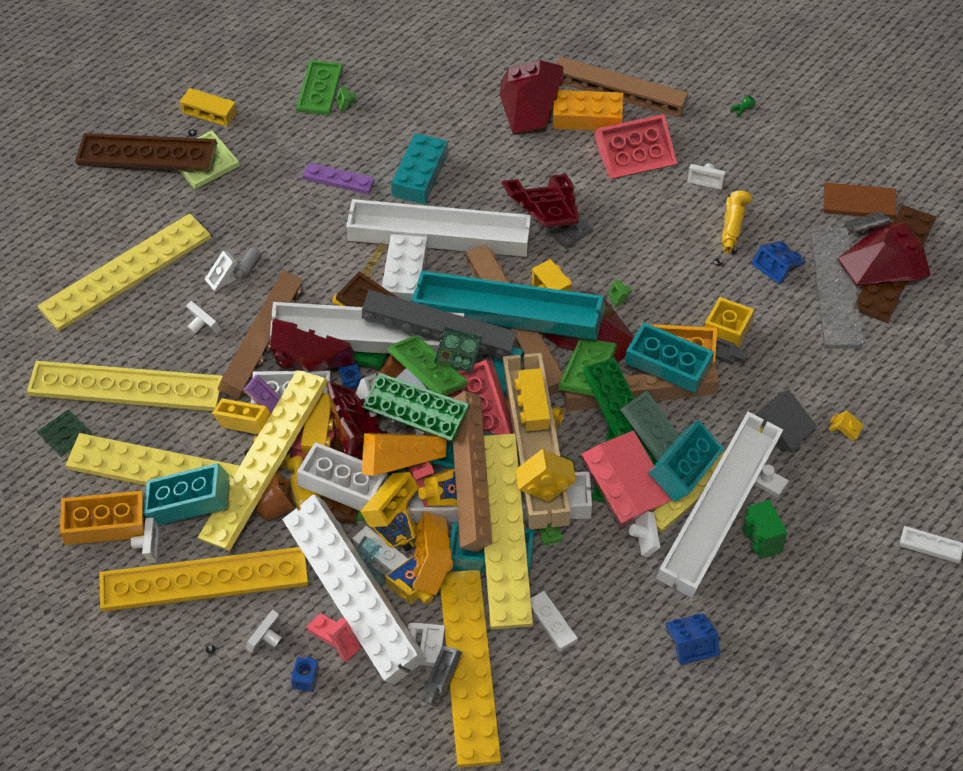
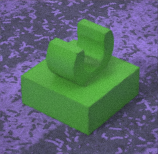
[336,87,357,111]
[608,280,632,307]
[538,524,563,546]

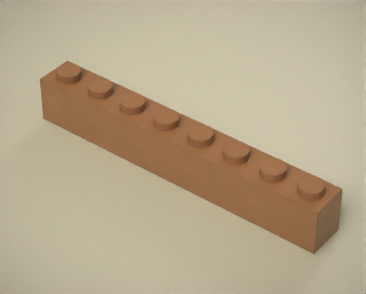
[556,57,688,118]
[217,270,303,400]
[563,366,719,411]
[453,391,492,552]

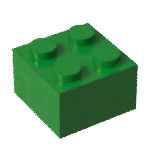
[742,499,787,560]

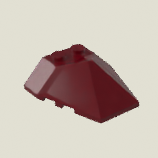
[500,60,564,135]
[501,174,579,228]
[838,222,930,286]
[545,291,634,363]
[270,319,357,372]
[326,381,389,460]

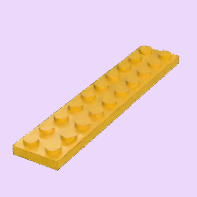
[99,547,308,612]
[440,570,501,768]

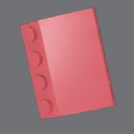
[594,114,677,179]
[446,360,513,435]
[581,431,672,528]

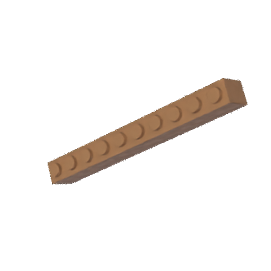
[466,245,564,396]

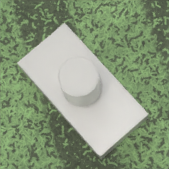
[687,163,725,190]
[186,301,221,334]
[754,465,789,498]
[629,511,660,557]
[131,518,160,563]
[246,610,282,653]

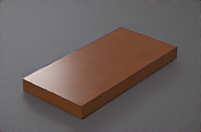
[823,182,896,219]

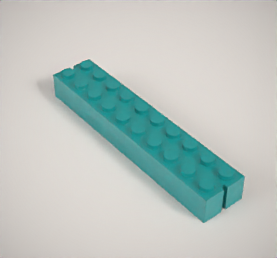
[411,271,605,340]

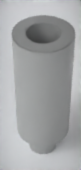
[234,248,261,280]

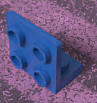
[751,241,806,284]
[665,614,720,665]

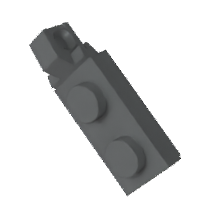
[716,338,747,365]
[425,646,462,707]

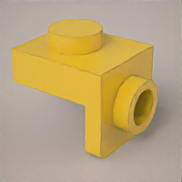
[828,410,864,441]

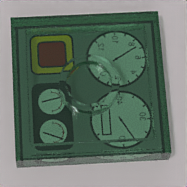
[434,327,483,373]
[37,409,92,457]

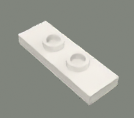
[352,525,408,572]
[899,526,963,564]
[531,591,578,651]

